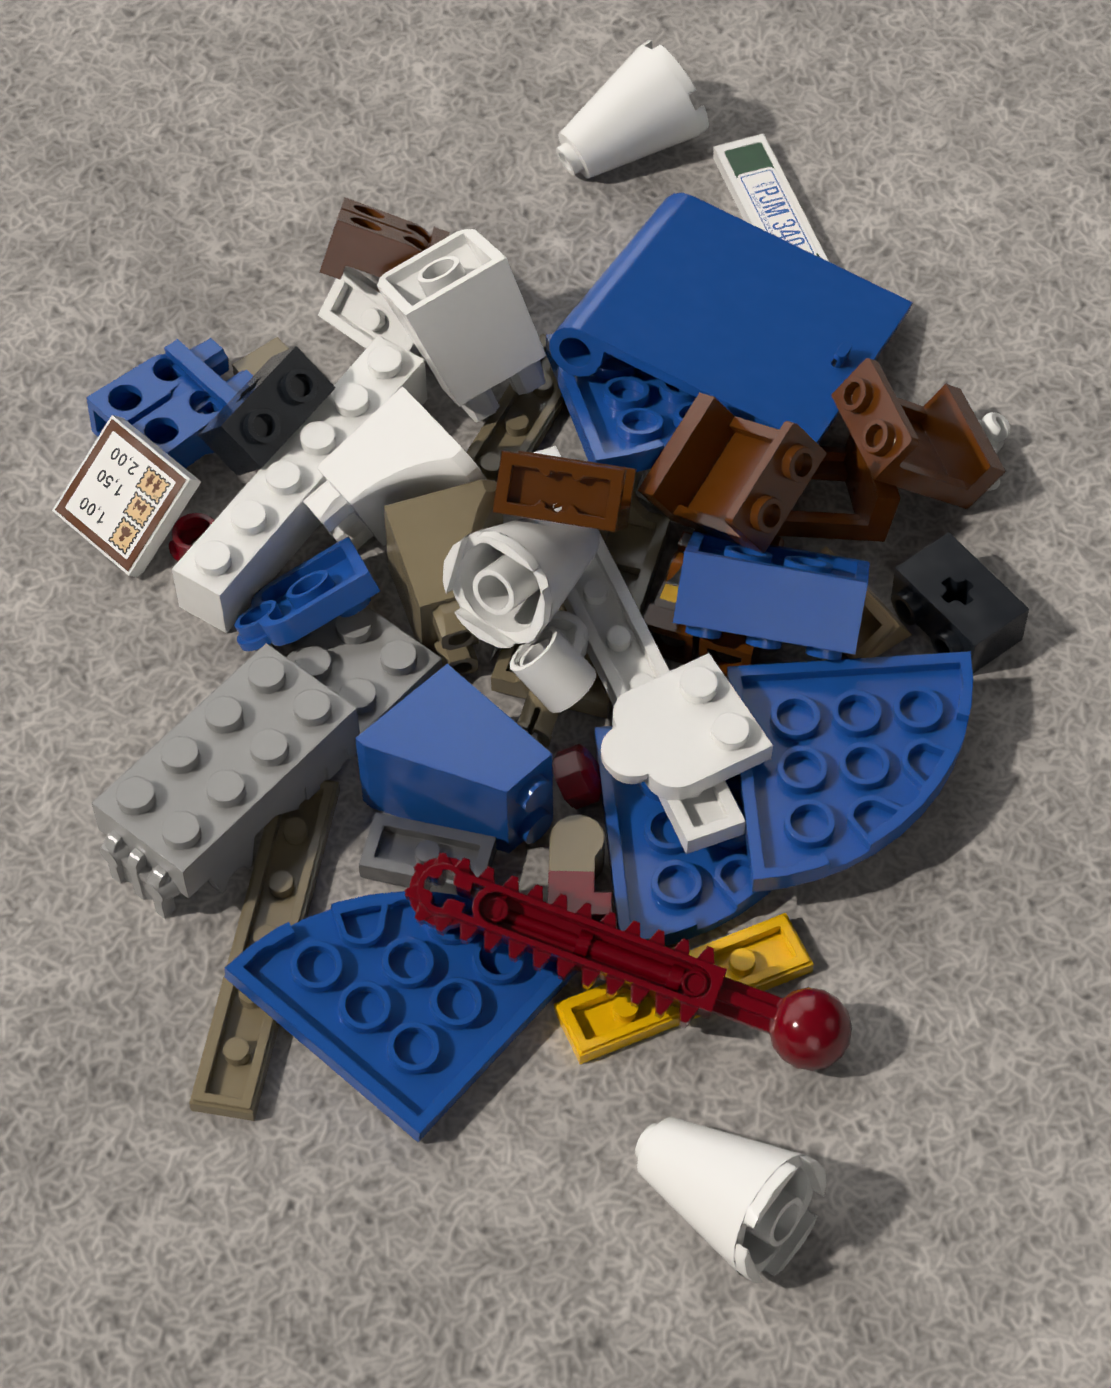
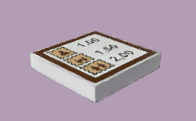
[52,415,201,577]

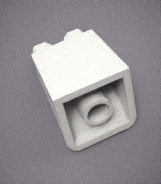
[377,229,546,422]
[303,386,487,550]

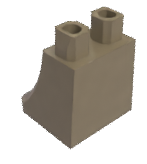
[384,479,503,676]

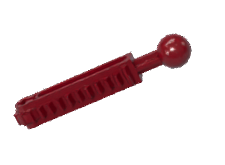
[405,853,852,1071]

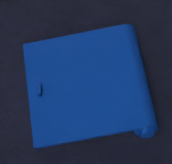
[549,193,913,444]

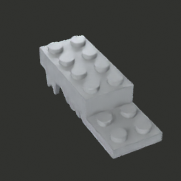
[92,606,442,919]

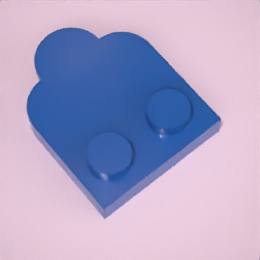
[234,536,380,651]

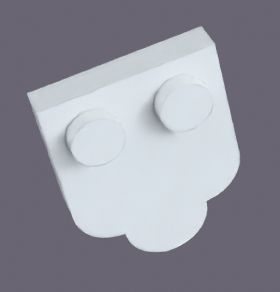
[601,653,773,800]

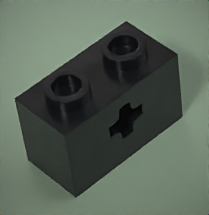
[198,346,336,476]
[891,532,1029,674]

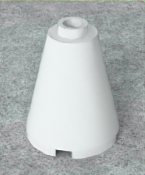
[556,40,709,179]
[442,507,600,648]
[635,1117,826,1283]

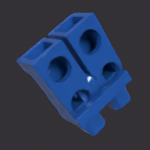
[86,338,253,469]

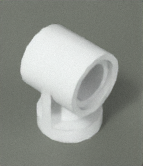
[510,610,596,713]

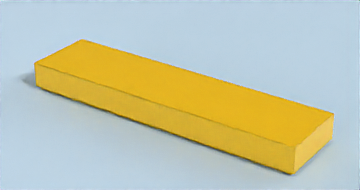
[554,913,814,1064]

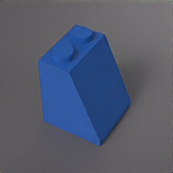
[355,664,553,853]

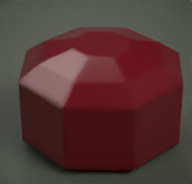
[552,744,602,810]

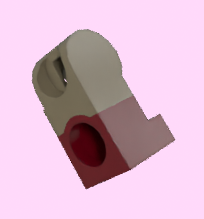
[548,815,612,922]

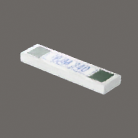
[713,133,829,261]

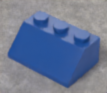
[673,531,870,660]

